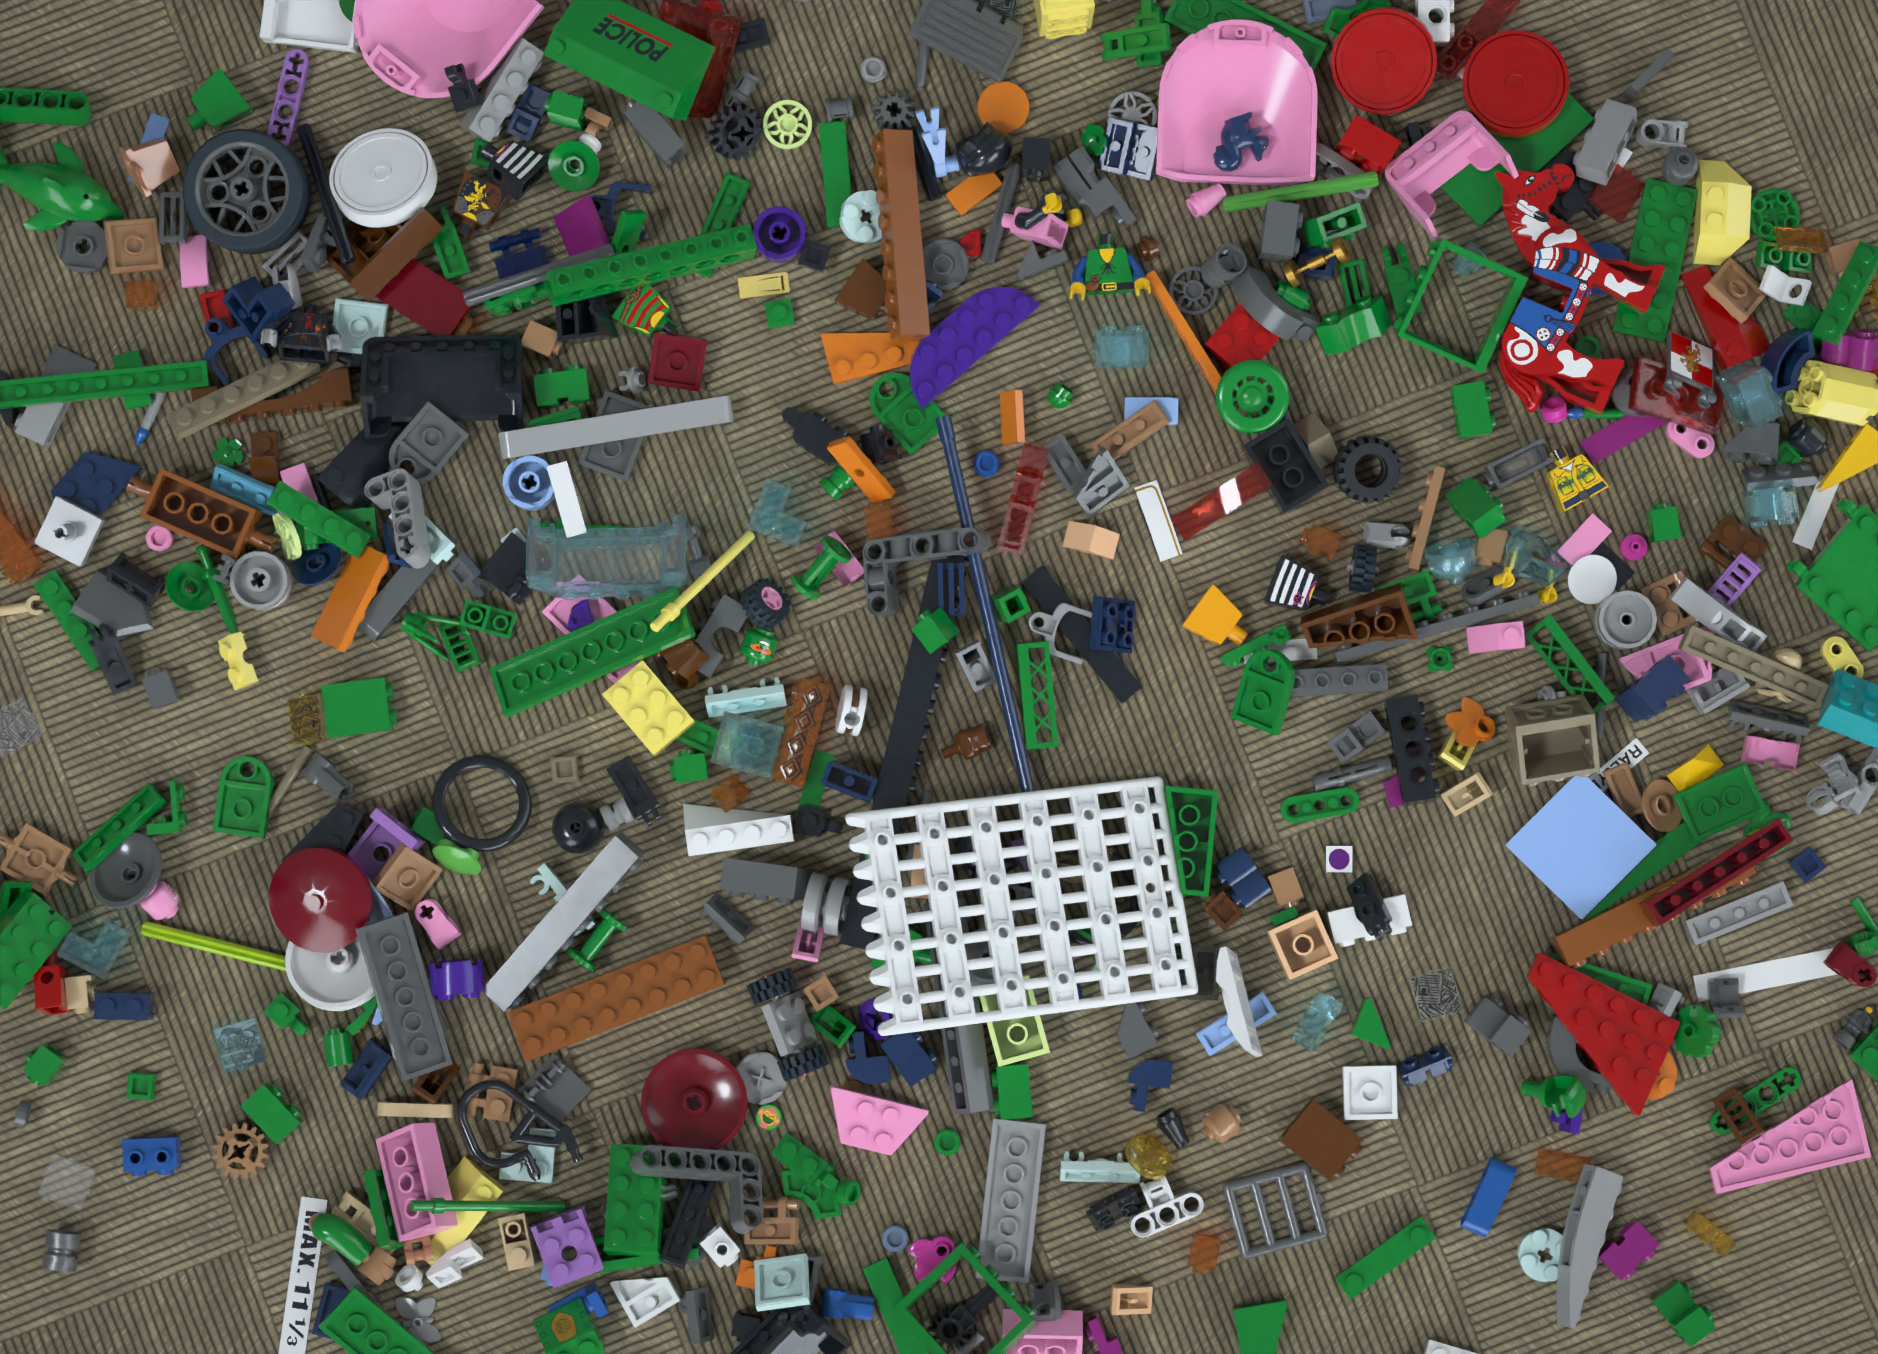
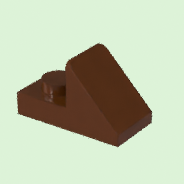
[248,432,281,485]

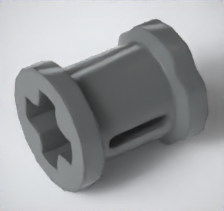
[825,96,854,122]

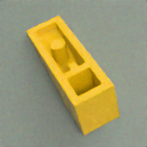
[1815,424,1878,492]

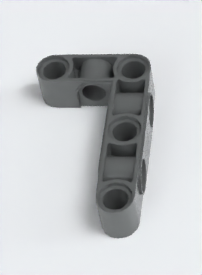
[863,527,991,617]

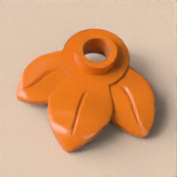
[1445,697,1495,747]

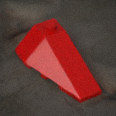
[1680,265,1769,371]

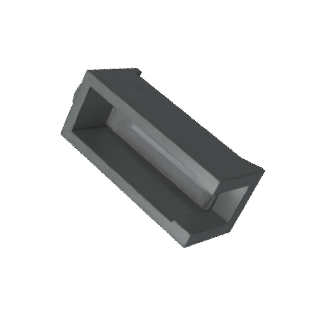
[1483,437,1555,491]

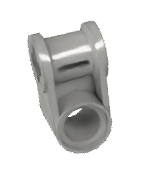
[1635,119,1688,151]

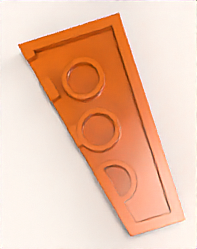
[820,333,920,385]

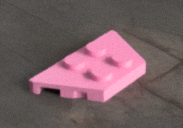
[1618,626,1714,691]
[829,1085,929,1155]

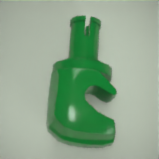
[1521,1074,1587,1118]

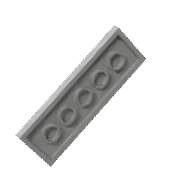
[976,1118,1046,1283]

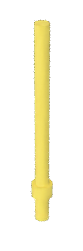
[650,531,755,632]

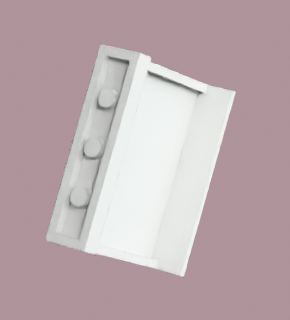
[260,0,359,53]

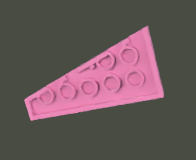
[1709,1079,1871,1194]

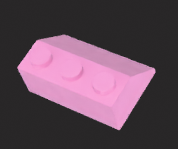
[1002,1309,1083,1354]

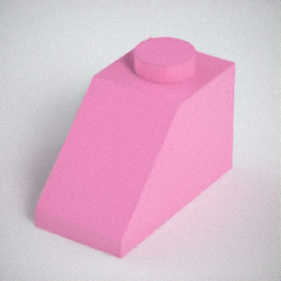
[1466,621,1525,654]

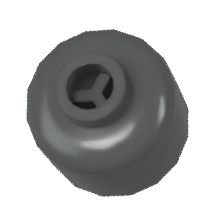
[1661,147,1699,186]

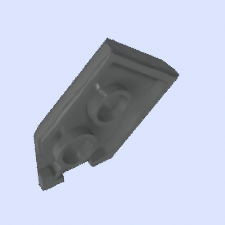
[71,568,154,638]

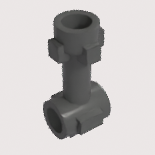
[681,525,713,576]

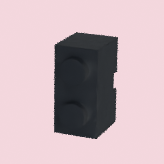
[1021,137,1050,183]

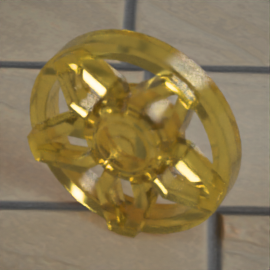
[1125,1134,1172,1179]

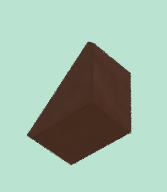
[411,1063,461,1105]

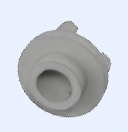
[619,367,646,393]
[1538,686,1567,701]

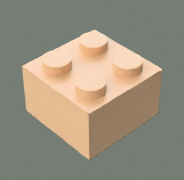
[1266,909,1338,980]

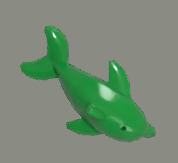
[0,141,124,232]

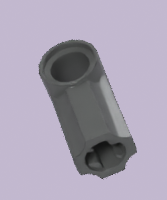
[301,752,354,802]

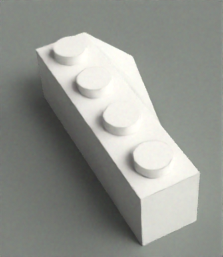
[683,804,795,856]

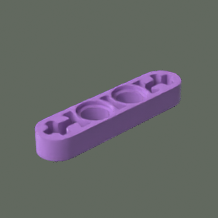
[267,49,310,147]

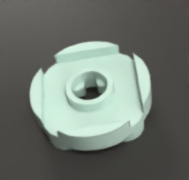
[839,190,882,244]
[1517,1228,1563,1282]

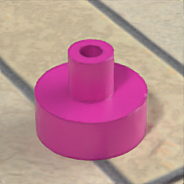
[1619,534,1647,561]

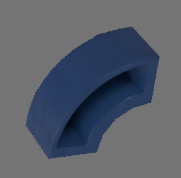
[1758,328,1816,395]

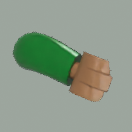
[308,1213,396,1285]

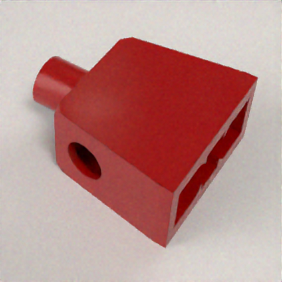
[33,952,73,1016]

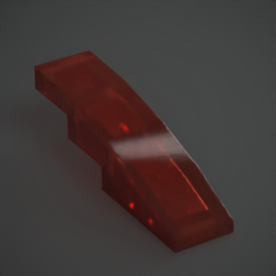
[997,443,1049,556]
[1171,462,1273,541]

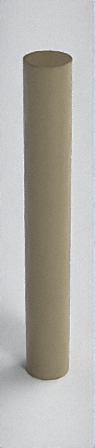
[269,745,313,817]

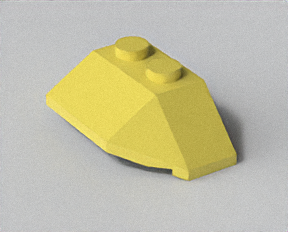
[1693,160,1752,266]

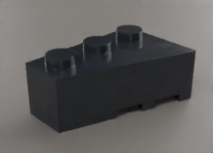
[555,295,619,344]
[281,802,368,862]

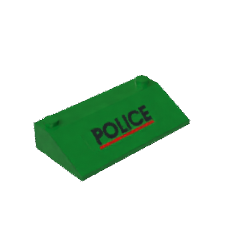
[543,0,716,120]

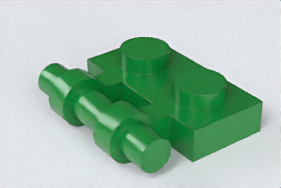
[1378,570,1443,622]

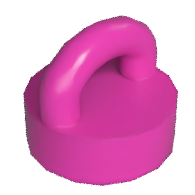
[1540,396,1567,423]

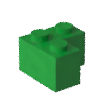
[1649,1279,1716,1347]

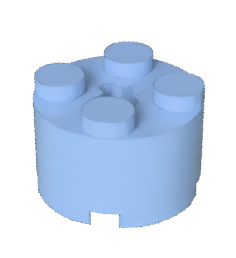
[503,455,555,511]

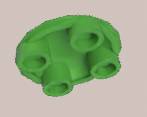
[432,839,482,875]

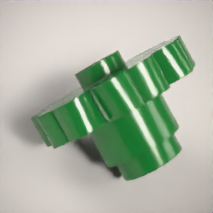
[1674,1004,1722,1058]

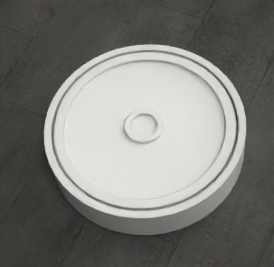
[329,128,437,228]

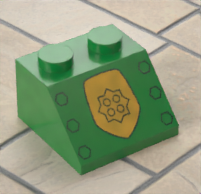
[533,1296,605,1354]

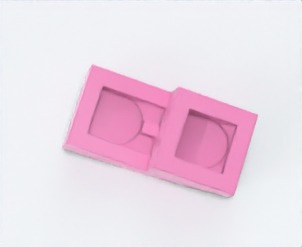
[180,235,210,288]

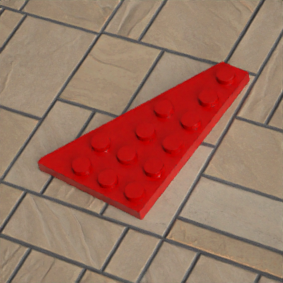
[1526,952,1680,1116]

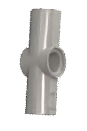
[1838,747,1878,815]

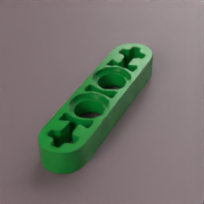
[1708,1067,1801,1134]

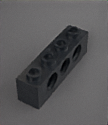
[1384,695,1440,807]

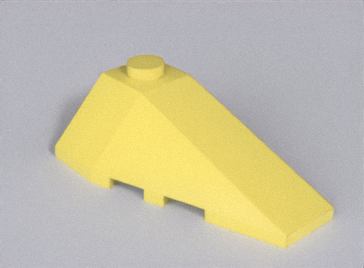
[421,1156,506,1266]

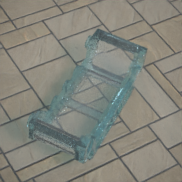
[526,514,688,600]

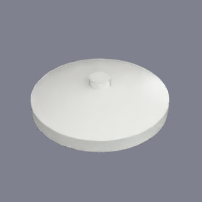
[285,938,375,1011]

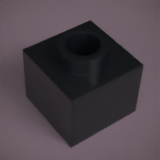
[731,1312,762,1342]

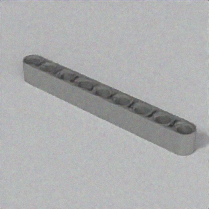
[498,395,734,459]

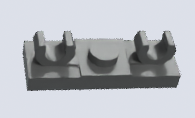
[1728,699,1810,744]

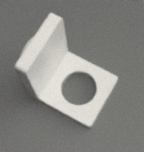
[1759,265,1812,306]

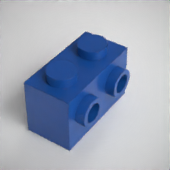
[122,1136,181,1176]

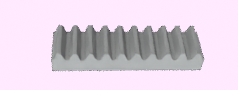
[1684,881,1793,946]

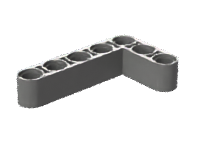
[630,1145,763,1234]

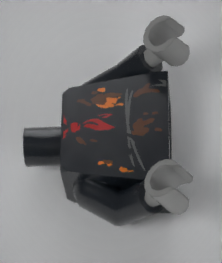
[260,304,343,364]

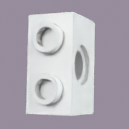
[1415,0,1454,46]

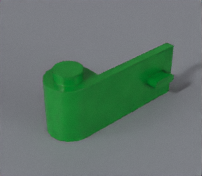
[296,507,378,550]

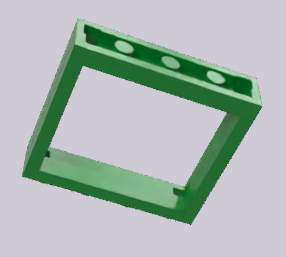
[1393,237,1528,374]
[892,1243,1038,1354]

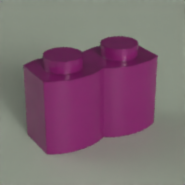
[1821,328,1878,371]

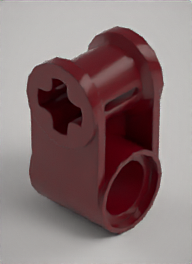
[1823,941,1877,987]

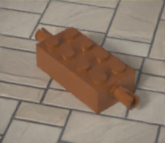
[127,468,278,559]

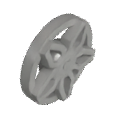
[1108,91,1157,127]

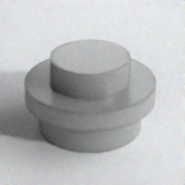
[860,57,887,83]

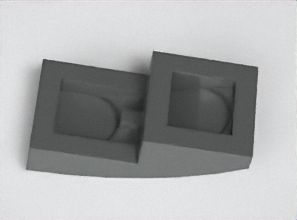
[1327,710,1386,764]

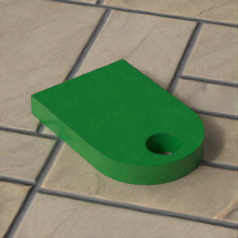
[869,373,946,456]
[1231,650,1295,735]
[212,756,274,839]

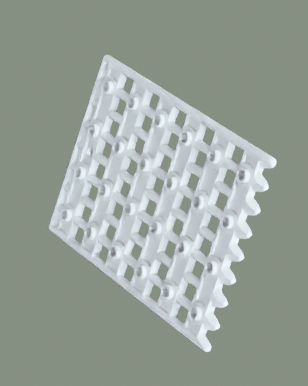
[845,776,1198,1036]

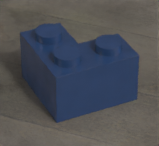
[222,276,295,341]
[1614,655,1690,722]
[880,1032,938,1087]

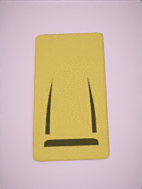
[738,272,790,299]

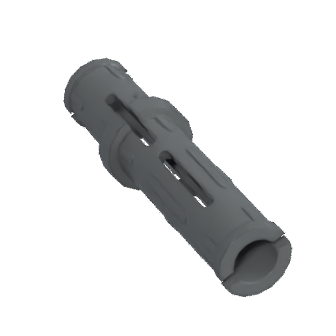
[1311,755,1392,792]

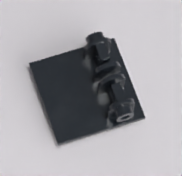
[480,532,552,606]
[1086,1187,1143,1231]

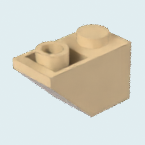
[498,1213,538,1271]

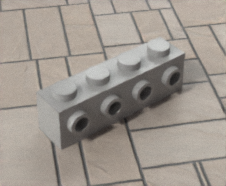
[459,38,544,142]

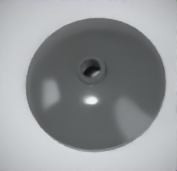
[90,833,162,909]

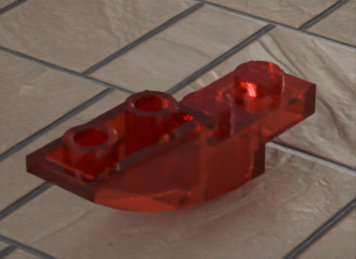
[1436,0,1521,82]

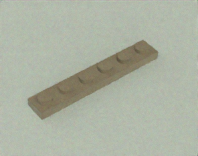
[166,360,321,440]
[1678,624,1829,709]

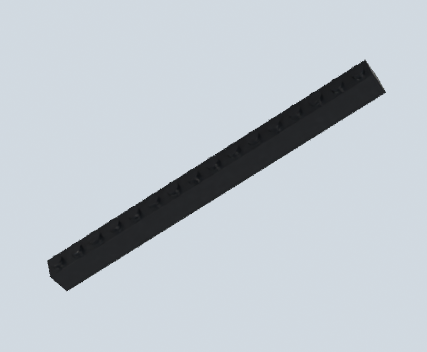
[839,555,969,950]

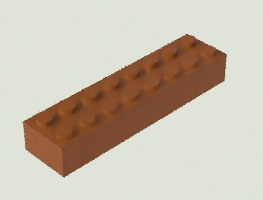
[507,935,726,1062]

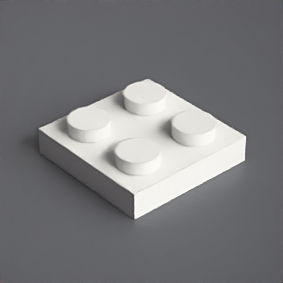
[1342,1065,1398,1120]

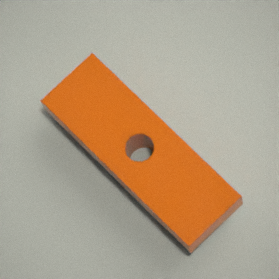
[827,436,895,503]

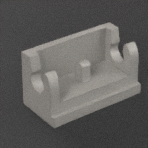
[1686,668,1750,715]

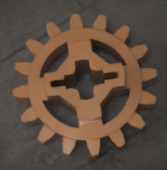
[212,1122,271,1180]

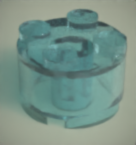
[1742,486,1799,529]

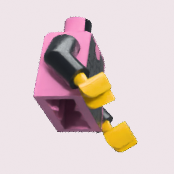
[1001,193,1083,250]

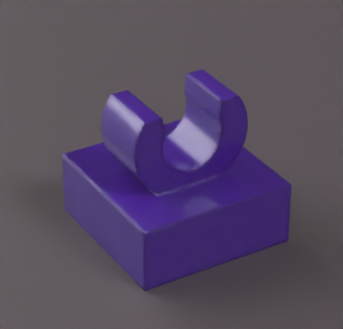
[1550,1108,1583,1134]

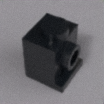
[860,425,903,465]

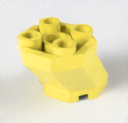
[1785,360,1878,426]

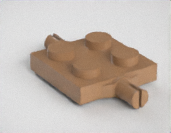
[0,823,78,895]

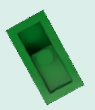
[1781,299,1823,351]

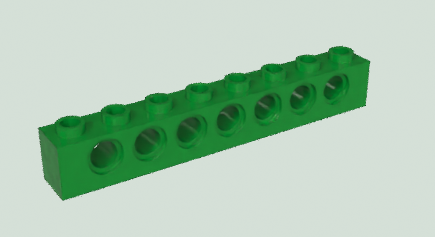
[544,224,757,307]

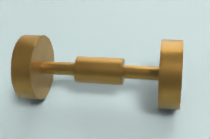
[1283,236,1352,287]

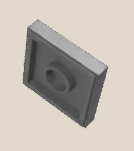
[1621,48,1674,101]

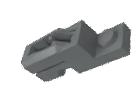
[1052,146,1137,229]

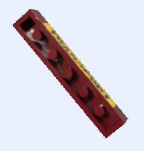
[1639,818,1793,926]

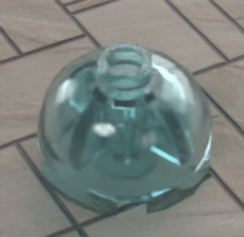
[1424,538,1478,584]

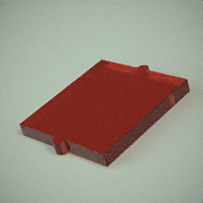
[1588,164,1645,224]

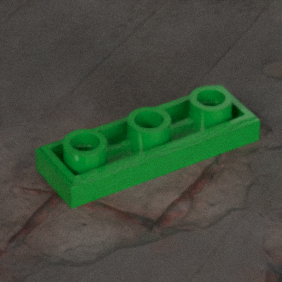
[610,209,647,255]

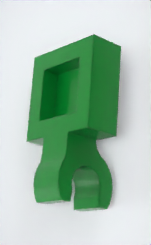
[263,992,310,1036]

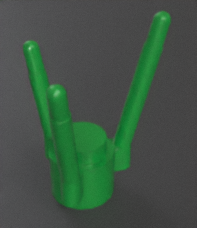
[401,611,465,662]

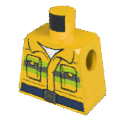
[1547,446,1609,513]

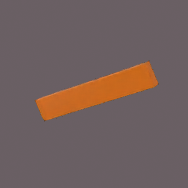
[1146,270,1237,407]

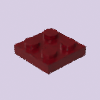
[647,331,707,392]

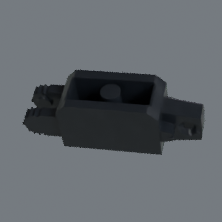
[781,407,850,466]

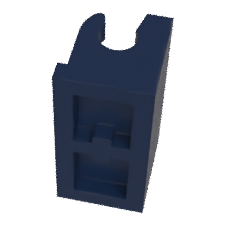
[340,1039,393,1100]

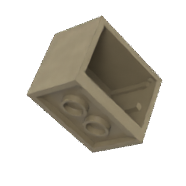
[1505,694,1600,786]

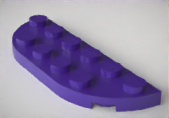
[909,287,1040,409]

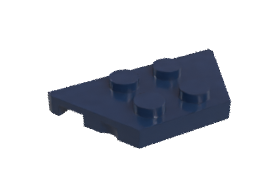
[51,452,142,517]

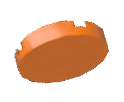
[977,82,1029,134]

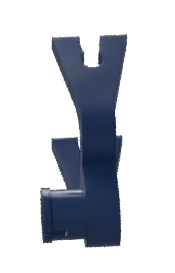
[591,182,652,241]
[204,318,270,386]

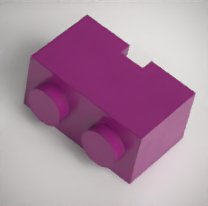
[1598,1218,1660,1280]

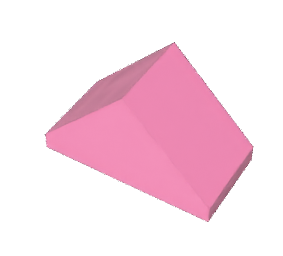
[792,916,824,962]

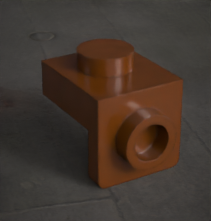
[1202,890,1243,931]

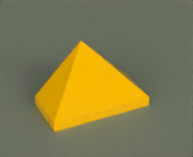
[1666,744,1724,792]

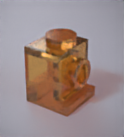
[1299,524,1342,563]

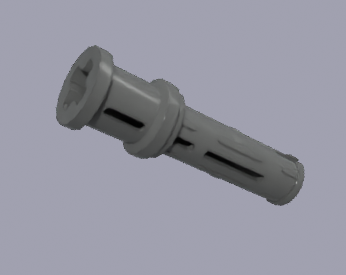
[704,69,761,143]

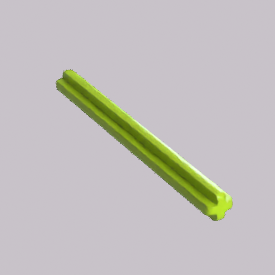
[141,921,286,971]

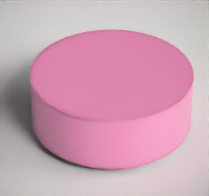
[146,525,174,552]

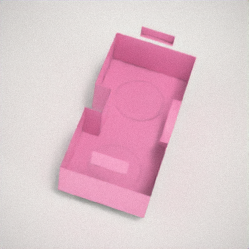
[813,530,864,588]
[1741,735,1800,771]

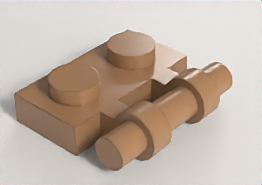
[466,1062,519,1122]
[744,1196,800,1245]

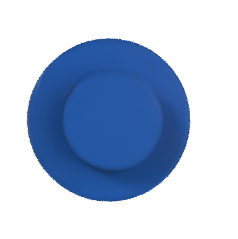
[973,451,1000,477]

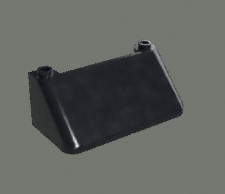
[360,334,524,438]

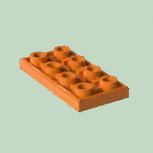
[311,546,389,653]

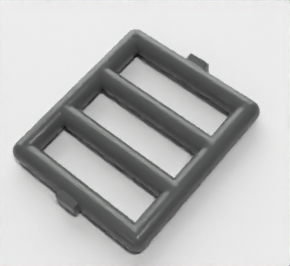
[1222,1161,1328,1260]

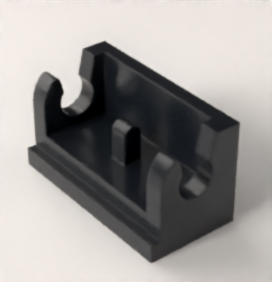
[106,552,166,608]

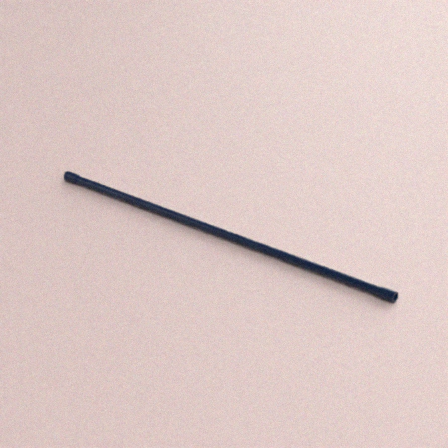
[935,415,1085,1012]

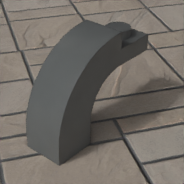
[1232,265,1320,342]
[1546,1016,1613,1093]

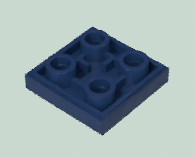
[1090,596,1136,654]

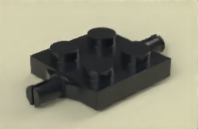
[1540,149,1604,223]

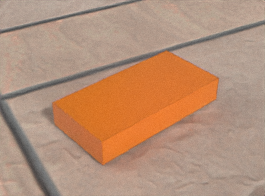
[945,173,1002,216]
[999,390,1025,445]

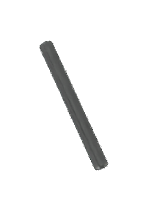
[463,244,615,306]

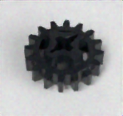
[708,102,764,161]

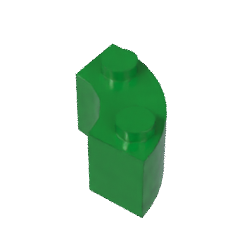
[1315,295,1392,355]

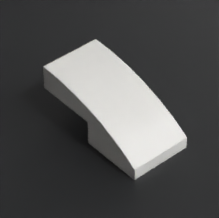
[426,1239,484,1288]

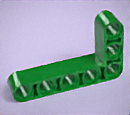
[0,87,93,126]

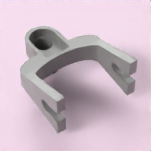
[1028,602,1092,665]

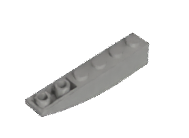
[1557,1164,1623,1329]

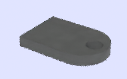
[389,400,470,483]

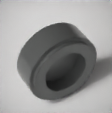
[14,1100,32,1128]

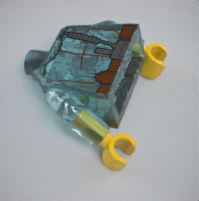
[1493,526,1566,604]

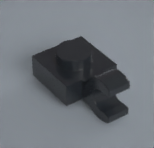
[444,63,482,113]
[794,806,842,837]

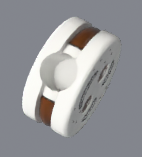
[835,685,867,736]

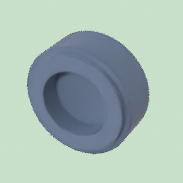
[882,1225,908,1252]

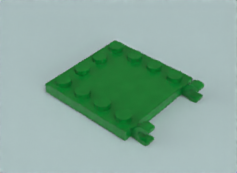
[1786,498,1878,652]

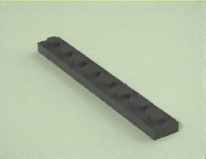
[1332,591,1540,664]

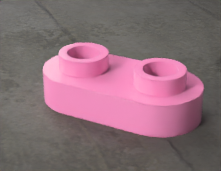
[1665,416,1715,459]

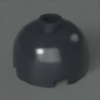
[552,802,605,854]

